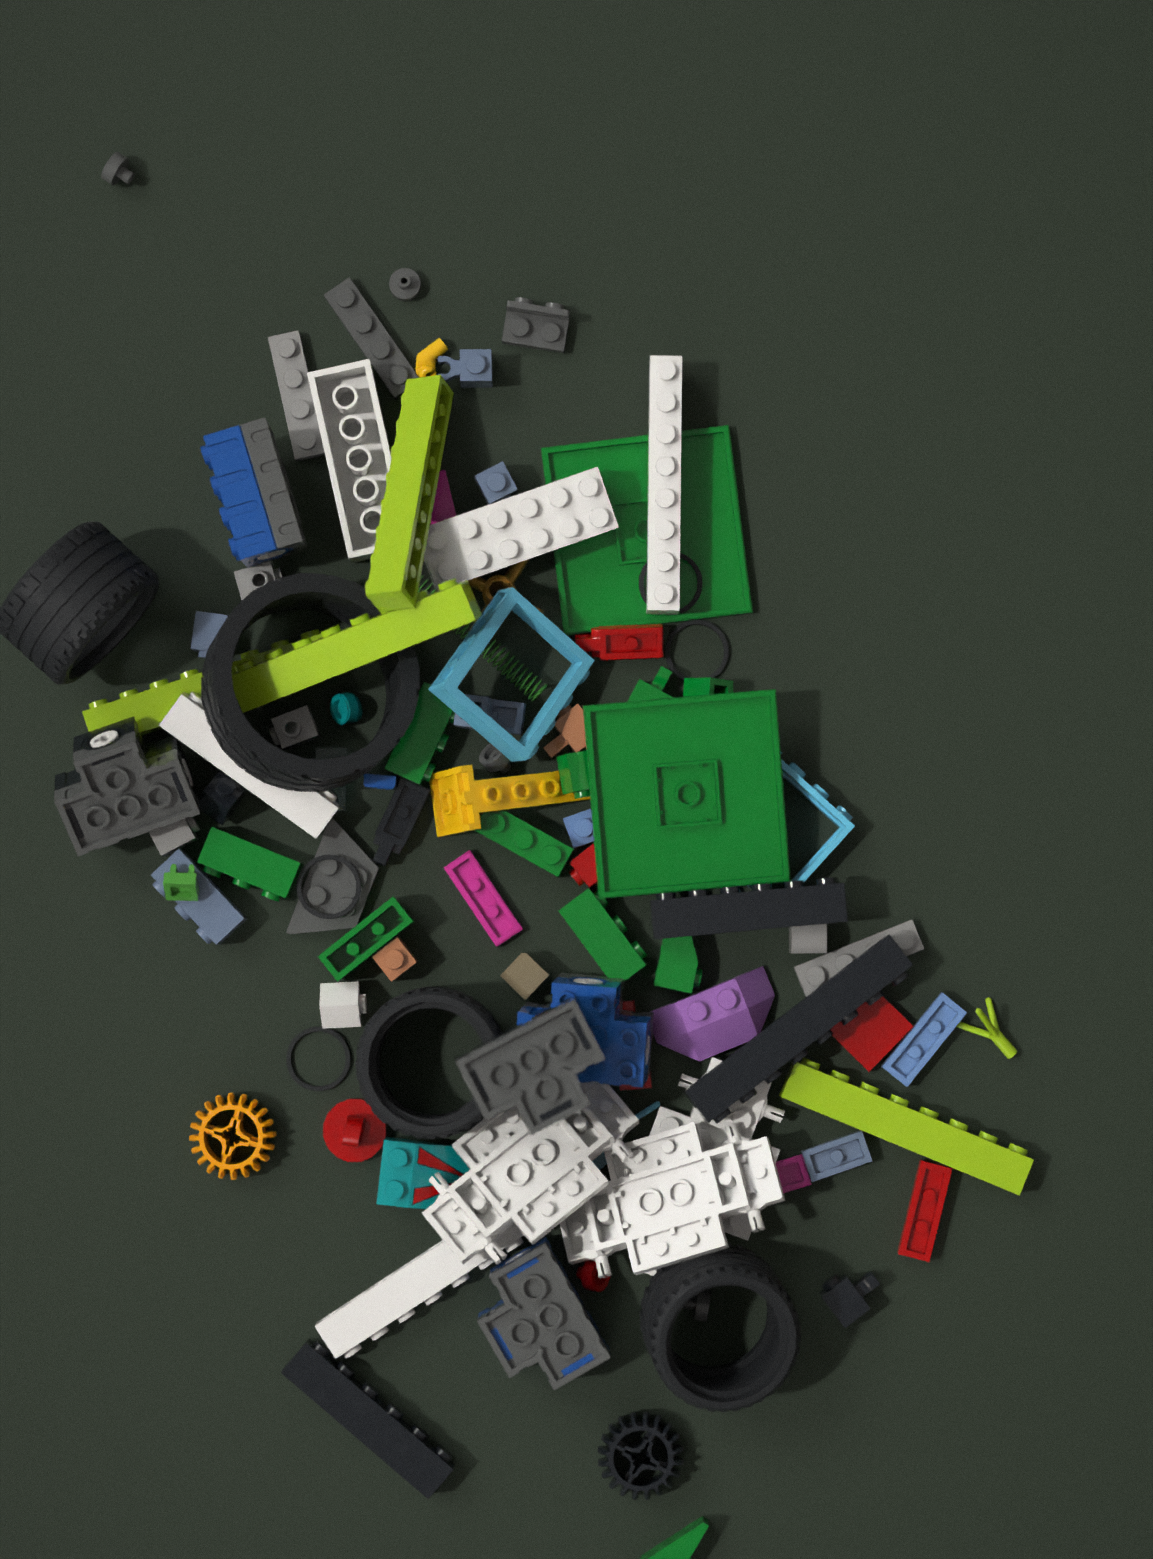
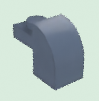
[453,694,526,736]

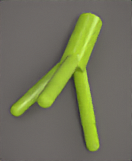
[956,997,1018,1059]

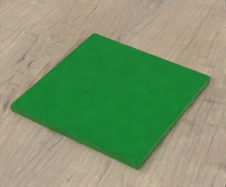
[541,425,753,636]
[582,689,791,899]

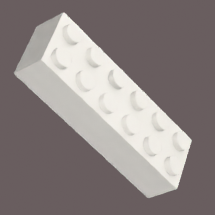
[307,359,392,563]
[424,467,619,591]

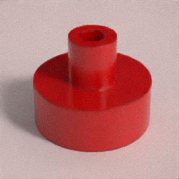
[576,1260,610,1292]

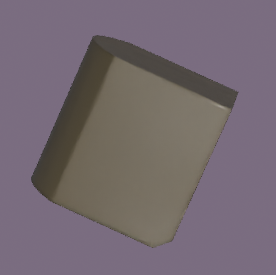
[500,953,549,1000]

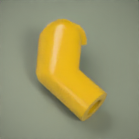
[415,338,448,378]

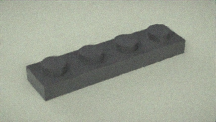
[324,277,419,400]

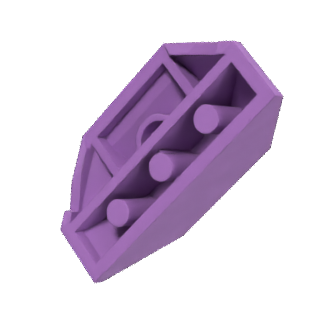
[650,966,775,1061]

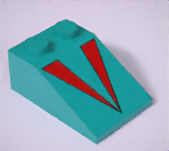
[376,1137,470,1209]

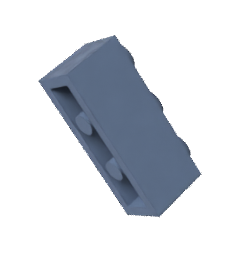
[151,849,248,945]

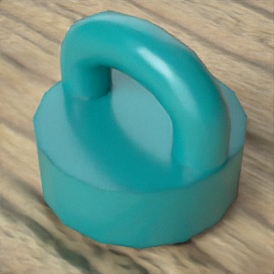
[330,692,363,725]

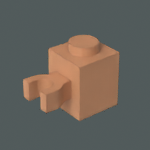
[543,704,586,759]

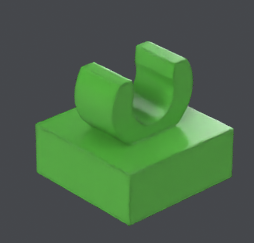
[163,864,199,901]

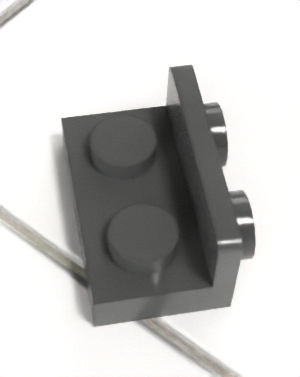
[502,297,570,354]

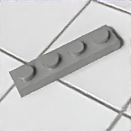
[268,330,325,461]
[794,919,924,997]

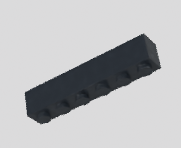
[650,877,848,939]
[281,1339,455,1499]

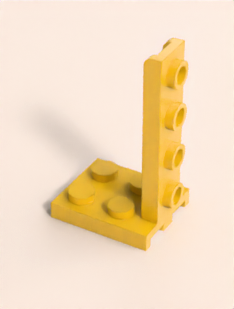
[429,765,590,837]

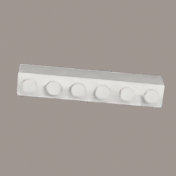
[159,691,340,839]

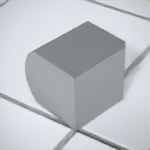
[789,924,827,954]

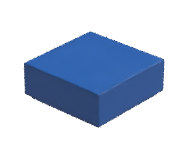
[363,774,398,790]

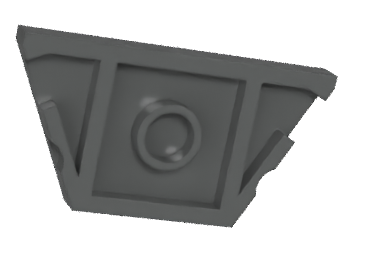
[286,819,379,934]

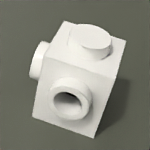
[319,981,367,1029]

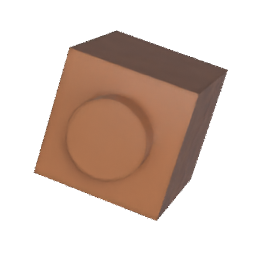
[372,937,419,982]

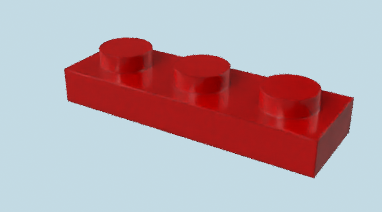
[897,1160,953,1262]

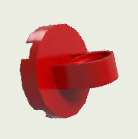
[323,1098,387,1162]

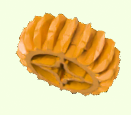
[189,1092,276,1180]

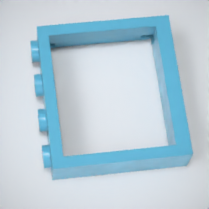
[428,587,595,762]
[747,752,855,890]

